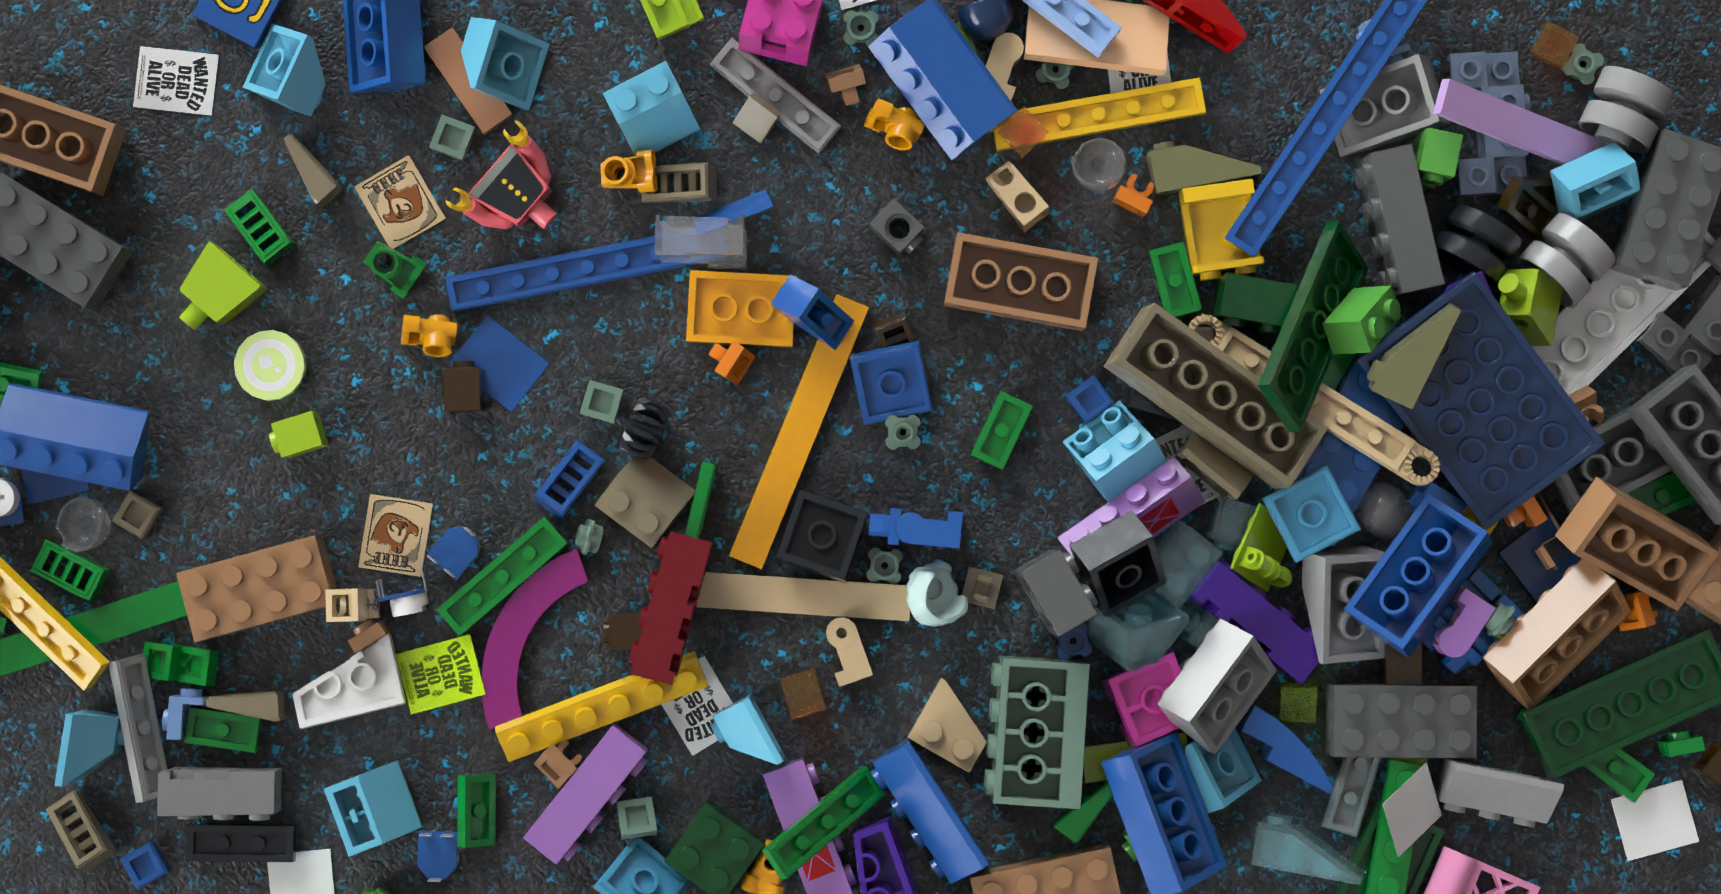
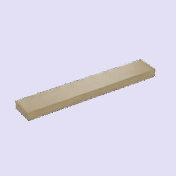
[697,572,910,621]

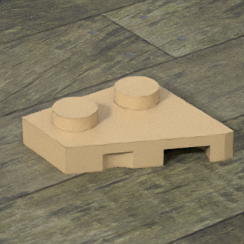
[907,678,987,773]

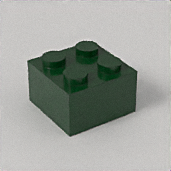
[1211,273,1298,338]
[664,799,765,894]

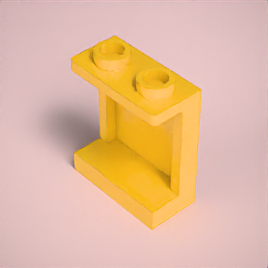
[1178,179,1265,281]

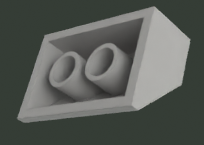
[1157,619,1277,755]
[1435,758,1564,828]

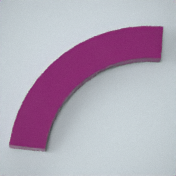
[482,548,589,730]

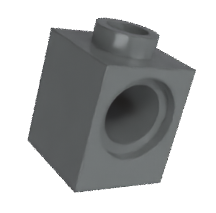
[869,198,924,256]

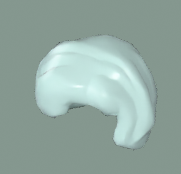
[906,559,968,627]

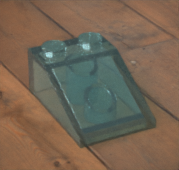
[1251,813,1366,885]

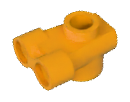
[864,98,925,150]
[600,149,658,193]
[401,315,457,357]
[740,839,785,894]

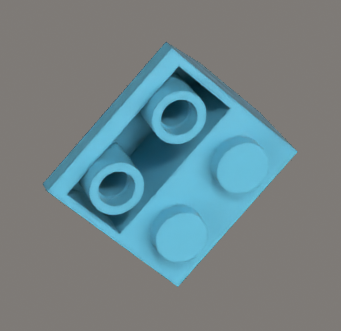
[1550,142,1641,222]
[1063,400,1167,502]
[324,760,423,856]

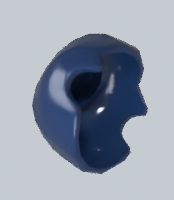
[957,0,1014,41]

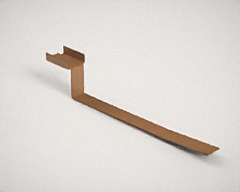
[1535,493,1560,570]

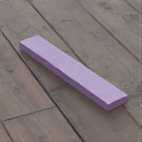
[1433,79,1606,165]

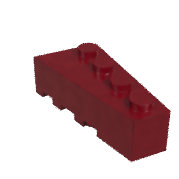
[628,531,714,685]

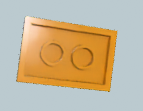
[686,270,796,348]

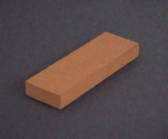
[424,27,514,135]

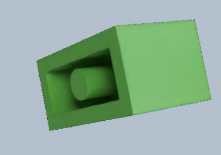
[1412,128,1463,190]
[1323,286,1401,355]

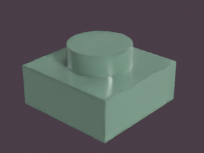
[429,114,476,161]
[580,380,625,424]
[616,797,657,840]

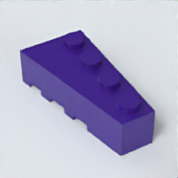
[1185,561,1319,684]
[853,816,920,894]

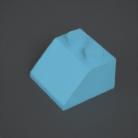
[603,61,701,156]

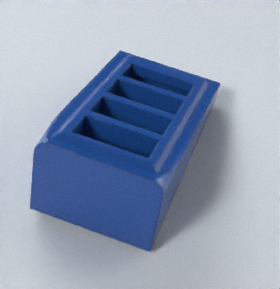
[535,440,606,521]

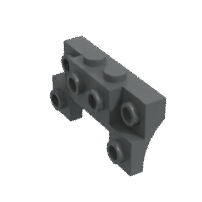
[1637,232,1721,375]

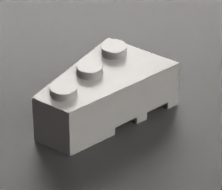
[157,767,282,820]

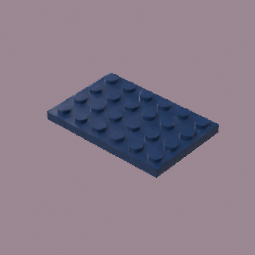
[1356,271,1605,530]

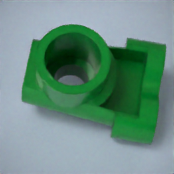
[363,241,426,299]

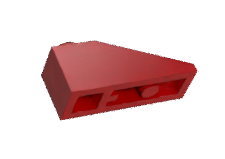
[1142,0,1247,53]

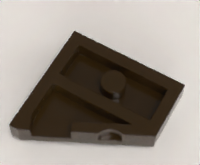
[1496,176,1558,242]

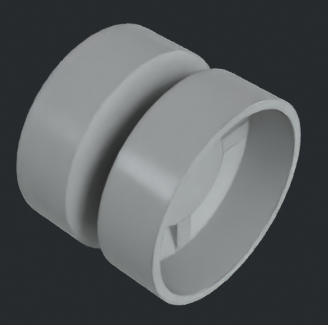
[1578,66,1674,154]
[1517,213,1616,308]

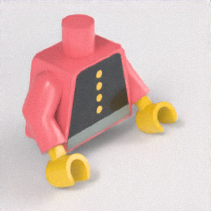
[446,120,558,230]

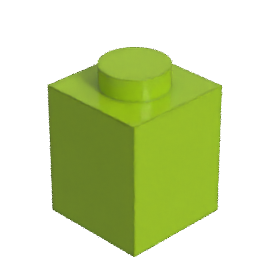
[269,411,329,459]

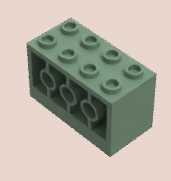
[984,655,1090,809]

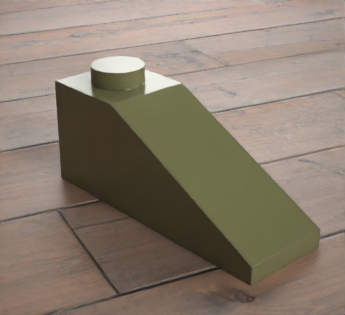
[1146,141,1262,197]
[1367,303,1461,409]

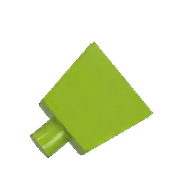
[179,241,268,331]
[1498,269,1563,346]

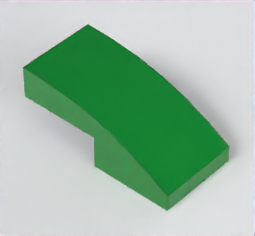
[143,641,219,686]

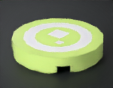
[234,330,307,401]

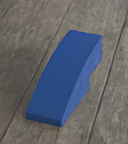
[1237,704,1333,794]

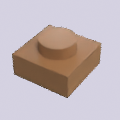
[348,619,391,653]

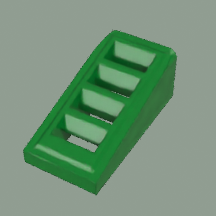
[224,189,296,266]
[30,539,111,602]
[1052,781,1113,843]

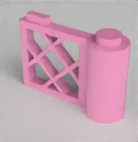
[1424,846,1541,894]

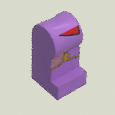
[1433,588,1496,657]

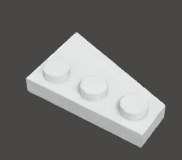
[292,634,406,729]

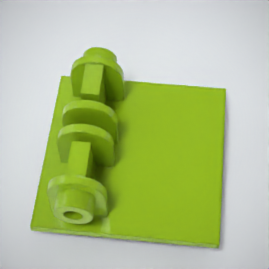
[1230,503,1292,592]

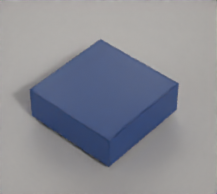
[1065,375,1114,424]
[120,840,171,890]

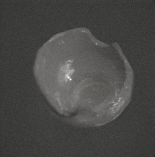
[1071,138,1127,192]
[1354,481,1412,538]
[55,496,111,553]

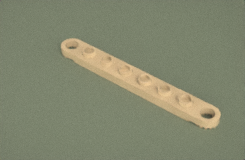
[1189,314,1440,486]

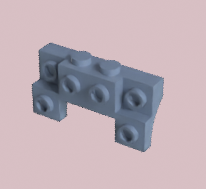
[1447,51,1530,197]

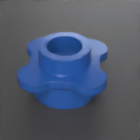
[1054,622,1092,660]

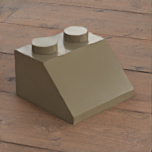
[1173,431,1254,501]
[594,456,696,548]

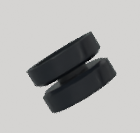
[1434,203,1522,287]

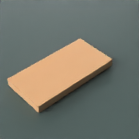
[1024,0,1170,76]

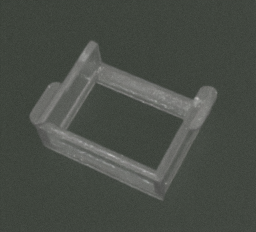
[654,214,748,269]

